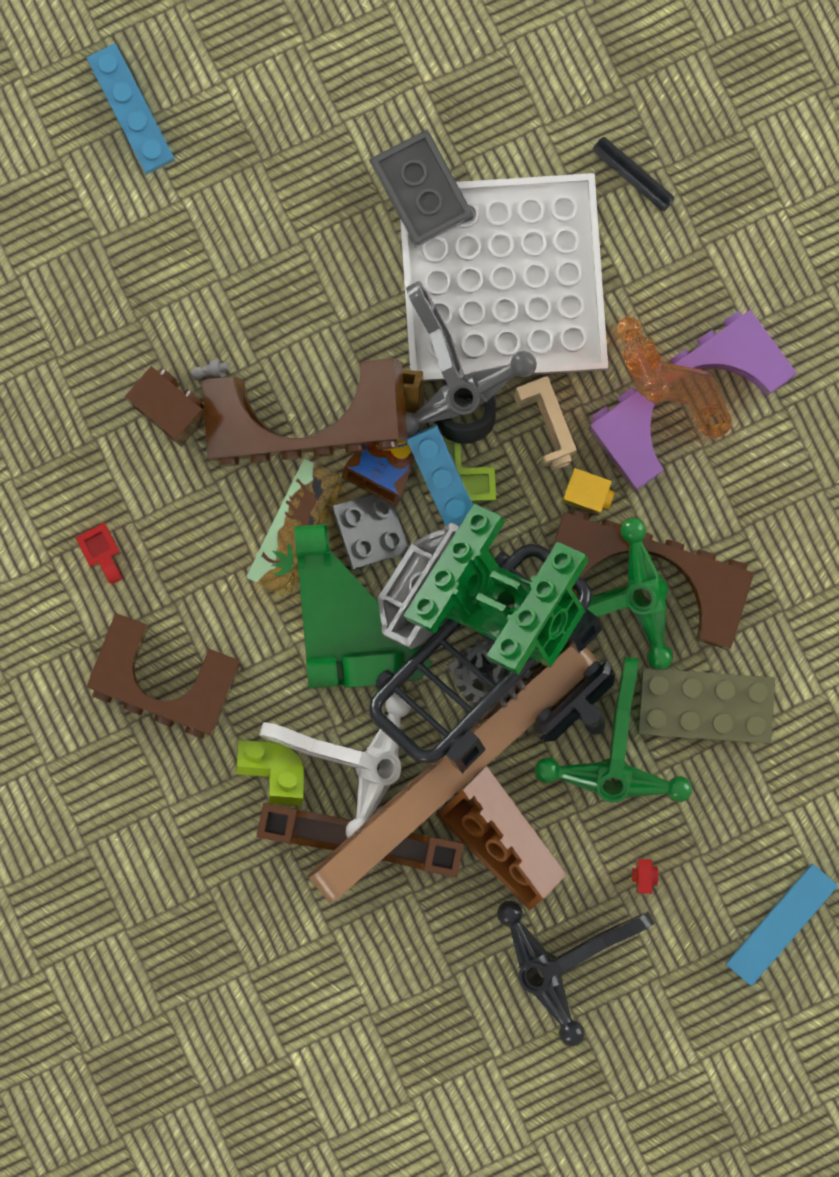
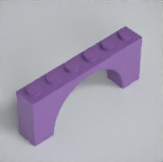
[588,310,797,492]

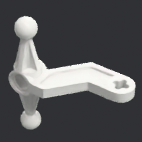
[259,693,411,838]

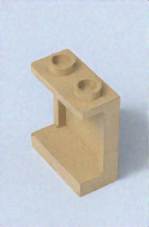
[514,376,577,472]

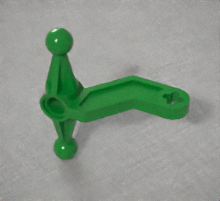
[588,517,673,670]
[534,657,692,803]

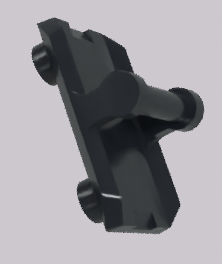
[534,660,615,742]

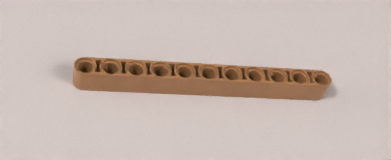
[308,642,599,903]

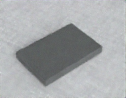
[369,129,474,248]

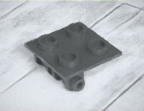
[331,495,408,570]

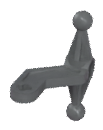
[406,281,537,437]

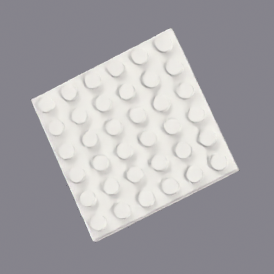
[400,173,608,382]

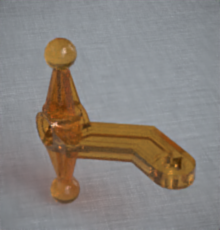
[616,316,732,438]

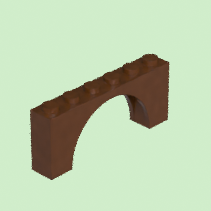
[202,358,408,467]
[551,510,755,650]
[256,803,464,878]

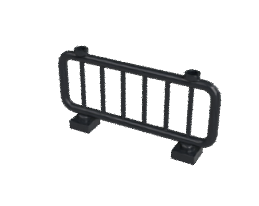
[369,544,603,774]

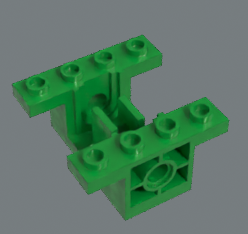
[403,504,589,675]

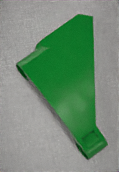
[294,524,433,689]

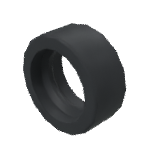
[434,383,496,444]

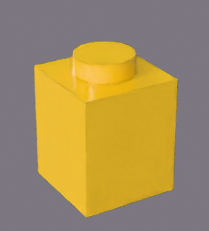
[562,468,615,515]

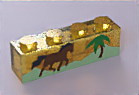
[246,458,343,597]

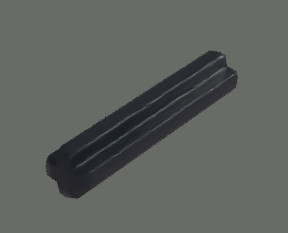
[593,137,675,211]

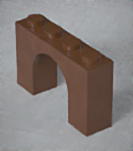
[86,613,241,739]

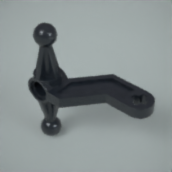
[497,900,655,1047]

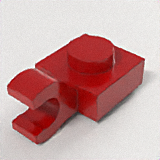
[75,522,123,585]
[632,859,658,894]

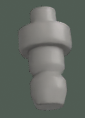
[191,359,230,380]

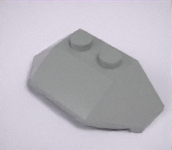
[378,523,460,649]

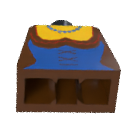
[341,442,415,507]

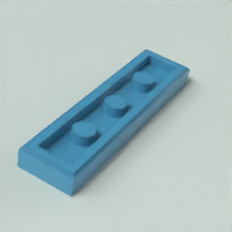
[725,863,838,986]

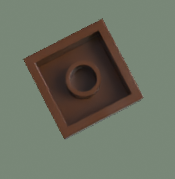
[125,366,205,447]

